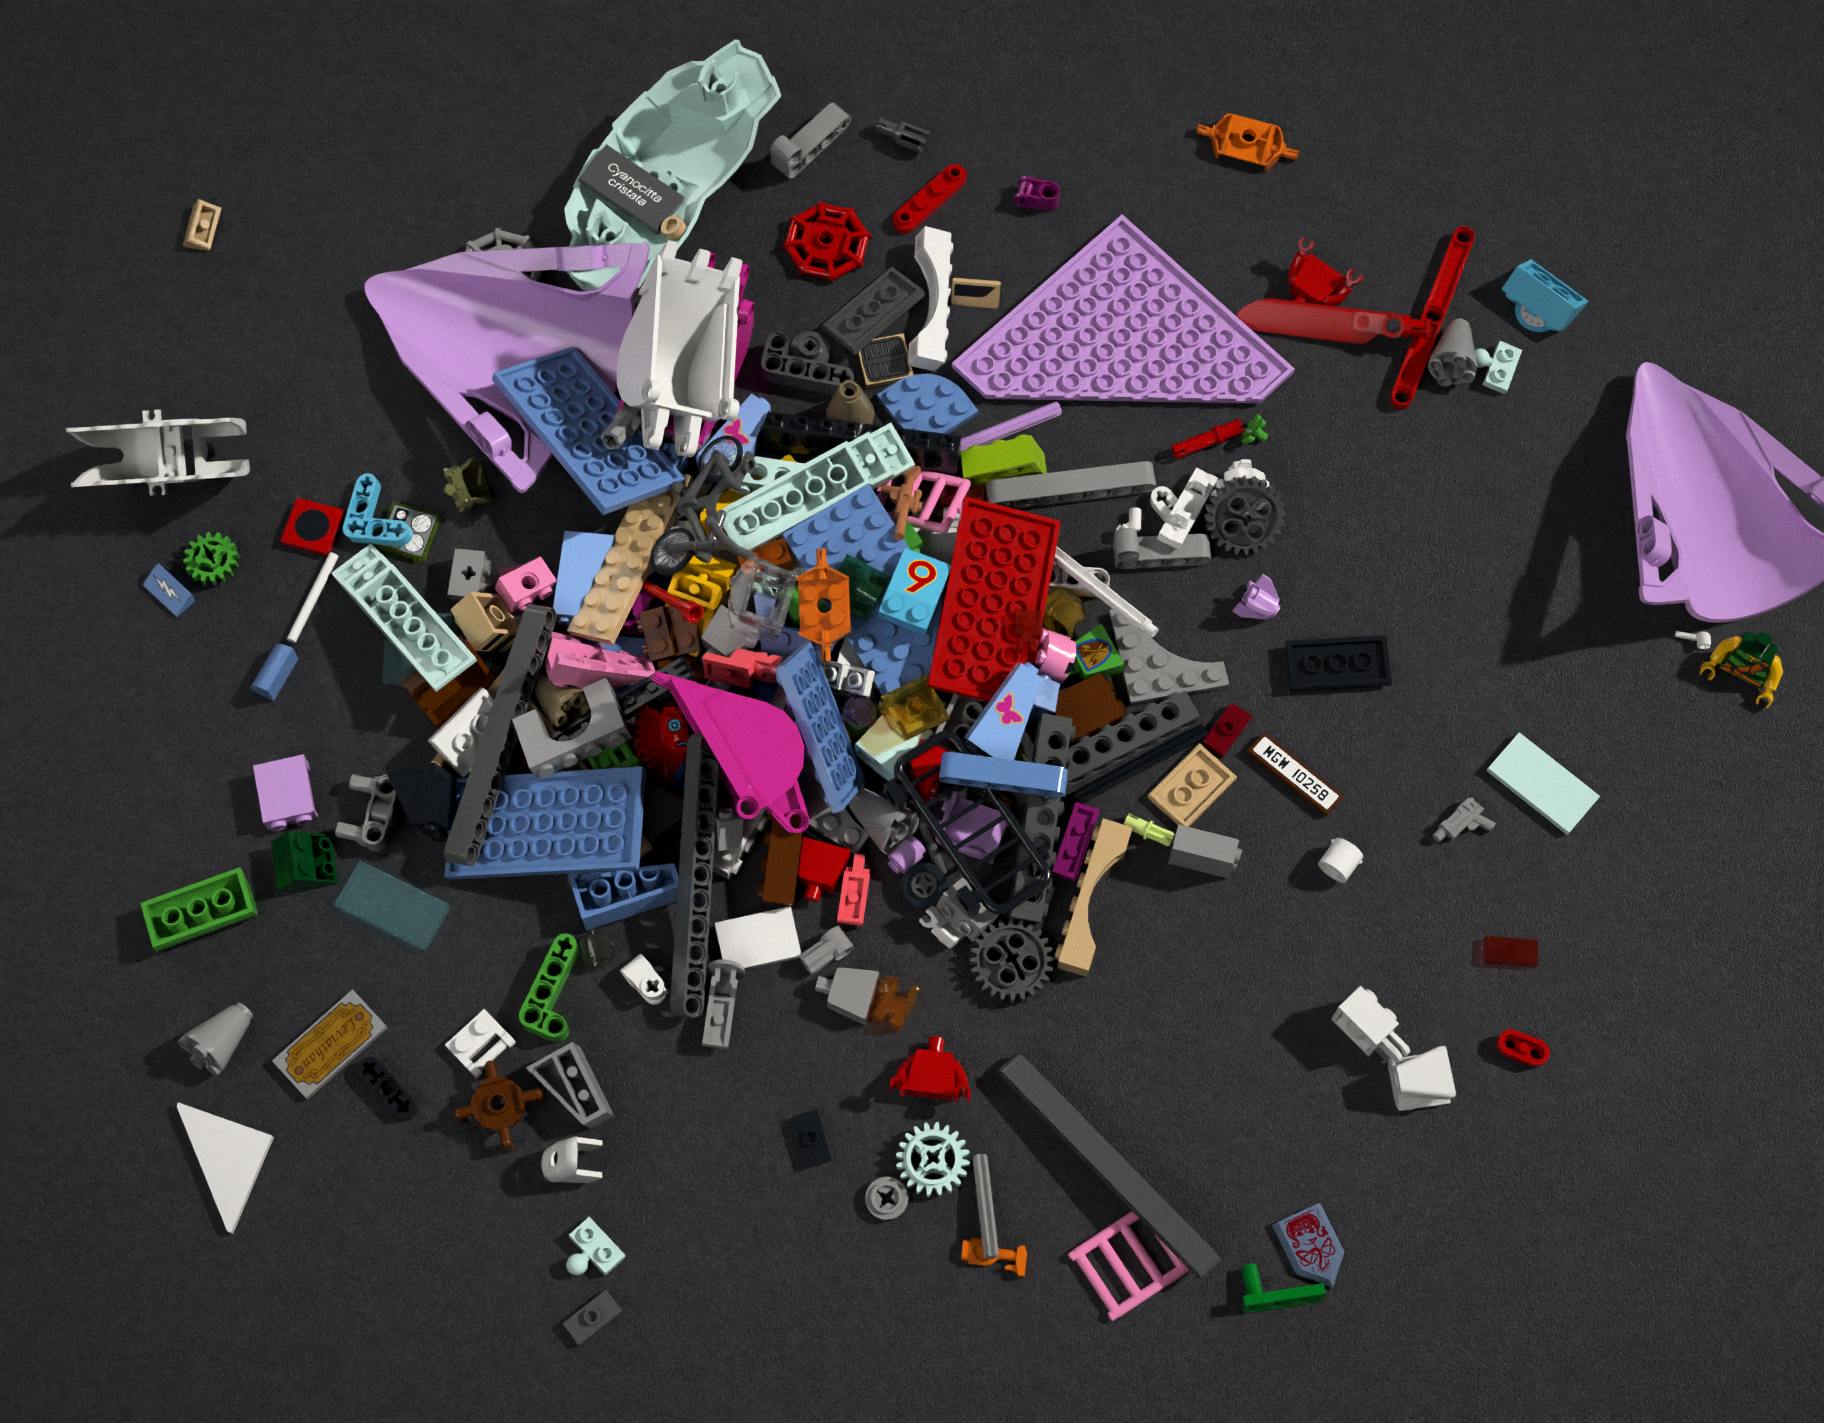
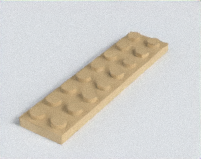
[567,473,694,645]

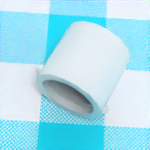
[1318,838,1363,883]

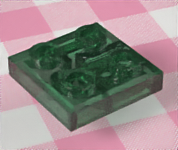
[823,554,892,623]

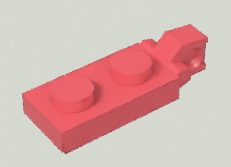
[837,853,870,927]

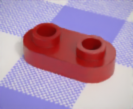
[1497,1029,1550,1067]

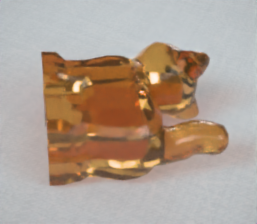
[870,975,920,1032]

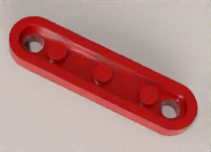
[893,164,967,234]

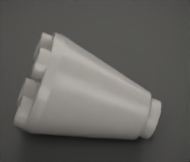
[1428,319,1477,387]
[178,1002,253,1076]

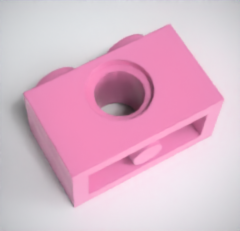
[495,557,557,612]

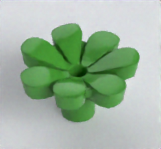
[1240,414,1268,444]

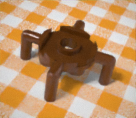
[453,1060,546,1153]

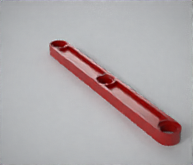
[1390,226,1475,410]

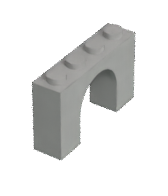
[512,678,632,780]

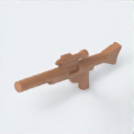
[881,466,922,541]

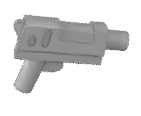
[1432,797,1496,842]

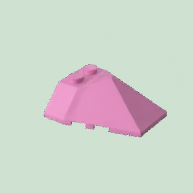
[545,632,655,689]

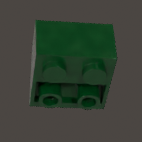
[271,831,339,892]

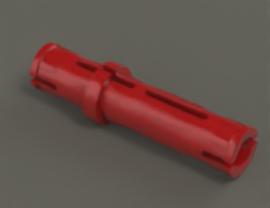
[1171,418,1244,460]

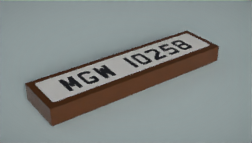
[1247,732,1343,817]

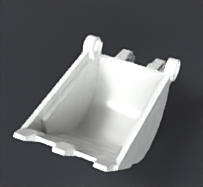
[616,240,742,458]

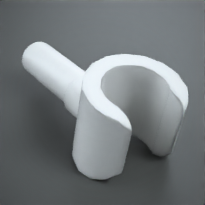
[1675,631,1711,650]

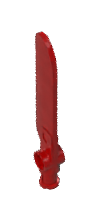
[1236,298,1431,344]

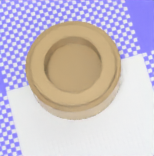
[661,215,686,240]

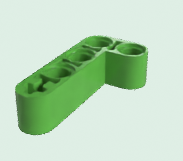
[519,933,579,1043]

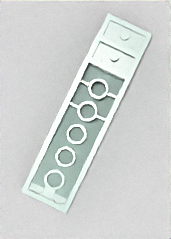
[717,423,915,551]
[332,544,477,692]

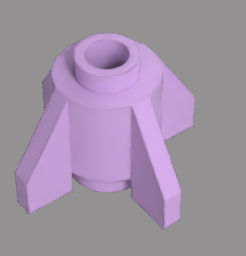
[1233,574,1280,620]

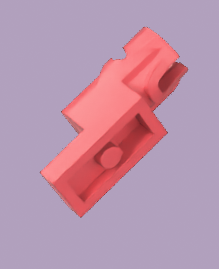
[702,648,786,689]

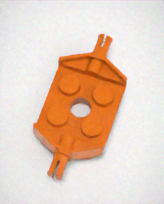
[1196,113,1299,172]
[796,549,851,662]

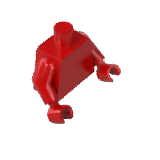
[1288,237,1363,306]
[888,1036,971,1103]

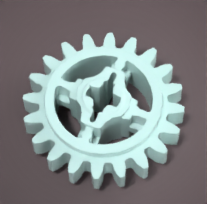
[896,1122,970,1197]

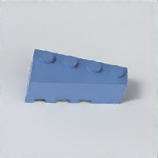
[568,863,678,931]

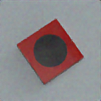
[281,497,345,556]

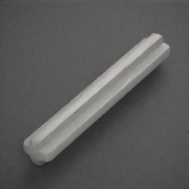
[973,1154,999,1259]

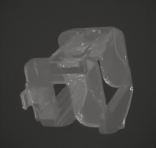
[728,556,798,648]

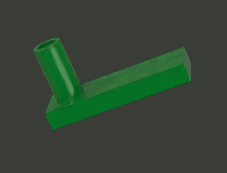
[1241,1264,1326,1314]

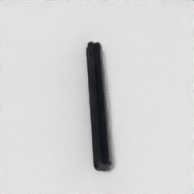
[1073,724,1208,804]

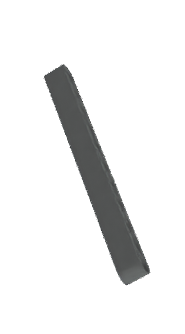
[444,604,556,867]
[670,733,719,1018]
[998,1052,1221,1280]

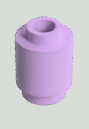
[888,837,926,874]

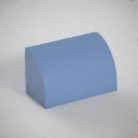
[250,643,299,701]

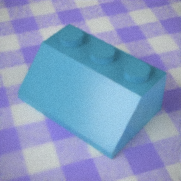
[1502,260,1589,332]

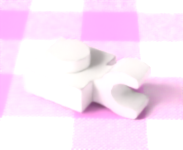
[919,906,965,949]

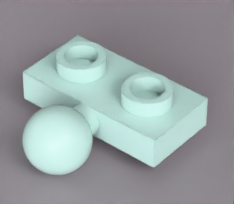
[1475,341,1522,394]
[566,1217,625,1276]

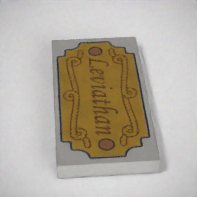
[272,989,388,1100]

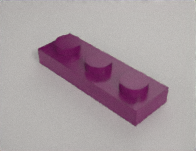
[1052,802,1100,882]

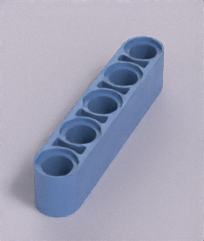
[939,752,1068,798]

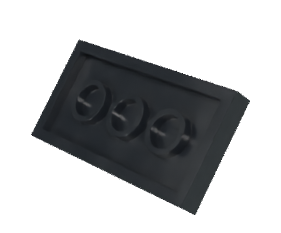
[1285,635,1392,691]

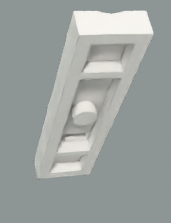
[1157,467,1218,550]

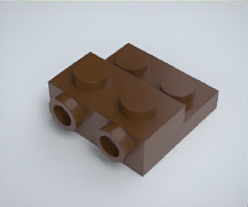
[637,601,703,663]

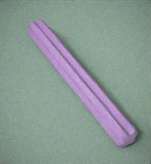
[961,402,1062,451]

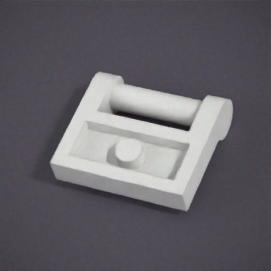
[445,1009,516,1079]

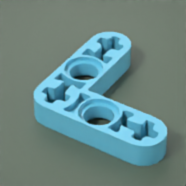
[343,473,413,546]

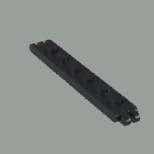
[524,657,696,767]

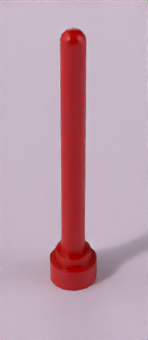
[641,580,703,623]

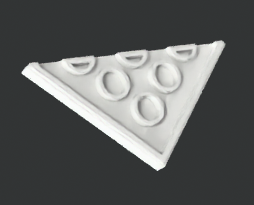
[177,1103,274,1234]

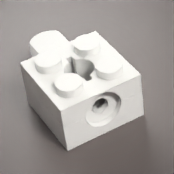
[1331,986,1410,1063]

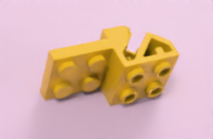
[665,555,740,658]

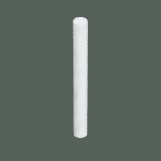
[286,552,339,643]

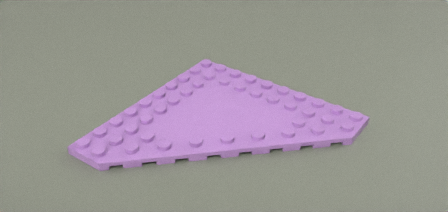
[952,215,1295,404]

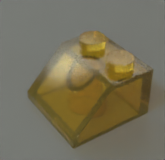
[878,675,950,741]

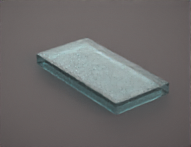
[334,861,451,952]

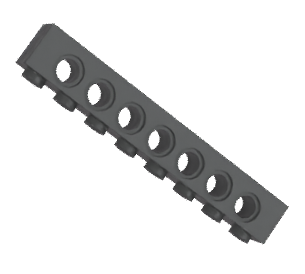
[1008,691,1200,812]
[1007,713,1076,924]

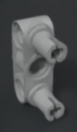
[335,774,400,852]

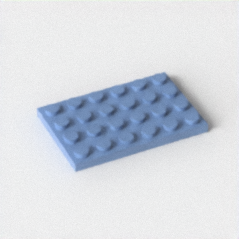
[776,641,867,813]

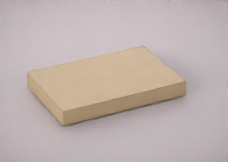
[1147,743,1237,827]

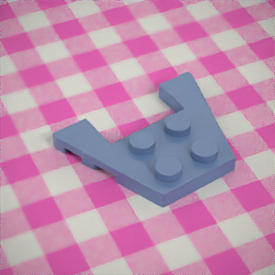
[754,592,851,668]

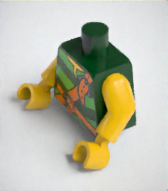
[1700,631,1783,708]

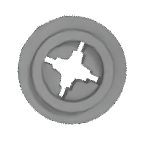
[865,1177,908,1220]

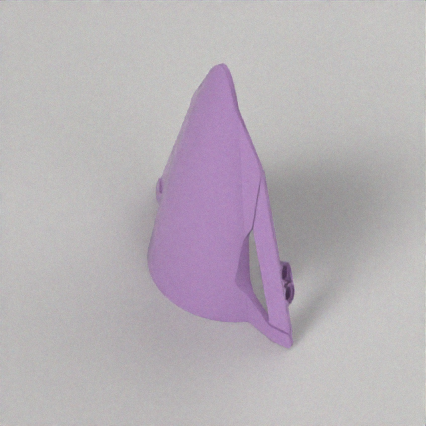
[364,242,650,493]
[1626,362,1824,623]

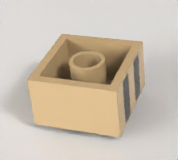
[450,592,519,653]

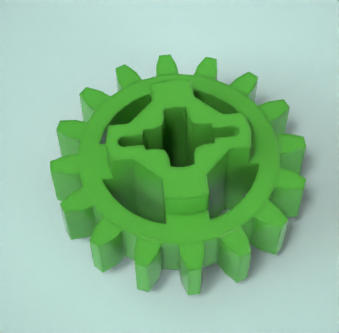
[183,532,240,586]

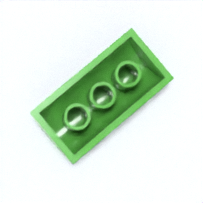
[140,867,258,952]

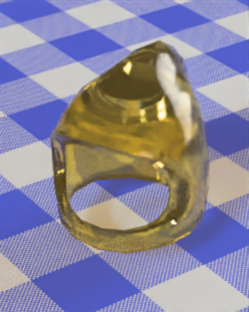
[1043,588,1088,640]

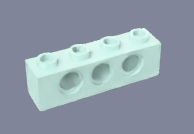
[730,453,804,495]

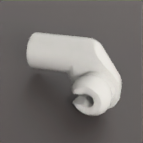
[1116,508,1141,533]

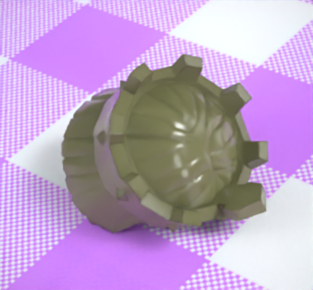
[443,457,492,513]

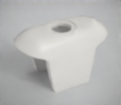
[541,1136,602,1183]

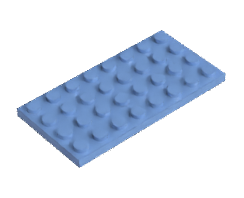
[492,346,685,515]
[782,483,943,705]
[444,767,646,880]

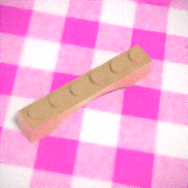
[1054,819,1133,977]

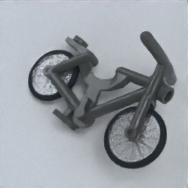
[650,436,756,576]

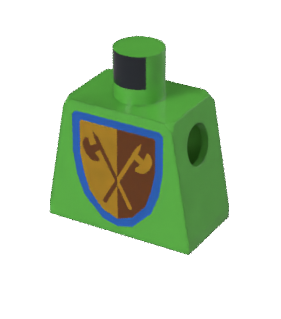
[1065,624,1124,681]

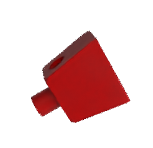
[798,837,851,902]

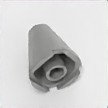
[849,788,919,855]

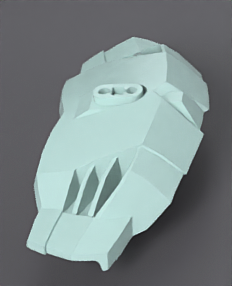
[564,40,781,292]

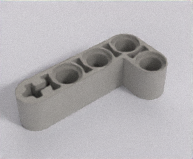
[770,102,852,179]
[1113,528,1211,569]

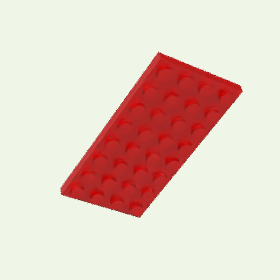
[926,496,1061,703]

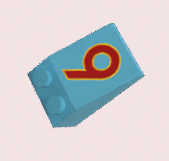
[878,548,951,636]

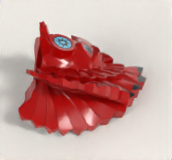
[632,703,690,790]

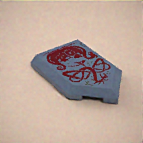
[1272,1203,1344,1288]

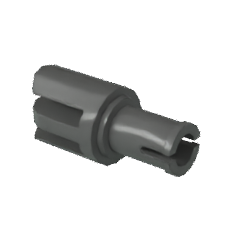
[876,118,930,153]

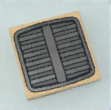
[858,333,913,389]

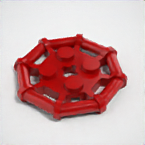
[782,201,871,282]

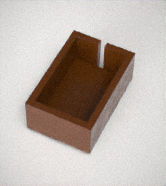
[399,635,496,728]

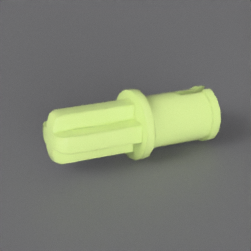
[1124,813,1174,846]

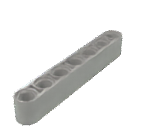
[985,461,1157,509]

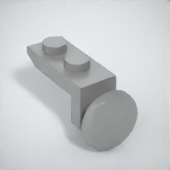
[702,959,745,1049]

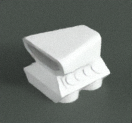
[1388,1046,1456,1111]

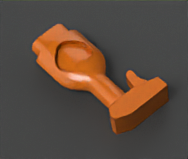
[961,1238,1027,1278]

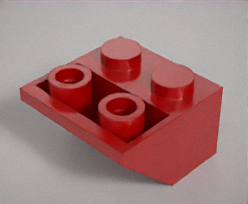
[910,738,949,805]

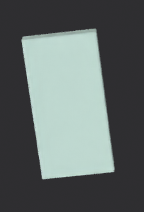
[1487,732,1600,835]

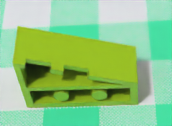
[961,435,1047,487]

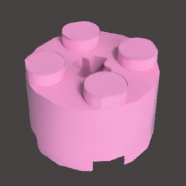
[1034,628,1076,684]

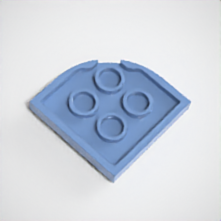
[877,374,978,434]

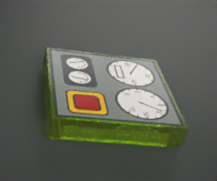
[376,502,441,562]

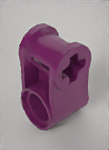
[1013,176,1060,212]
[621,589,657,636]

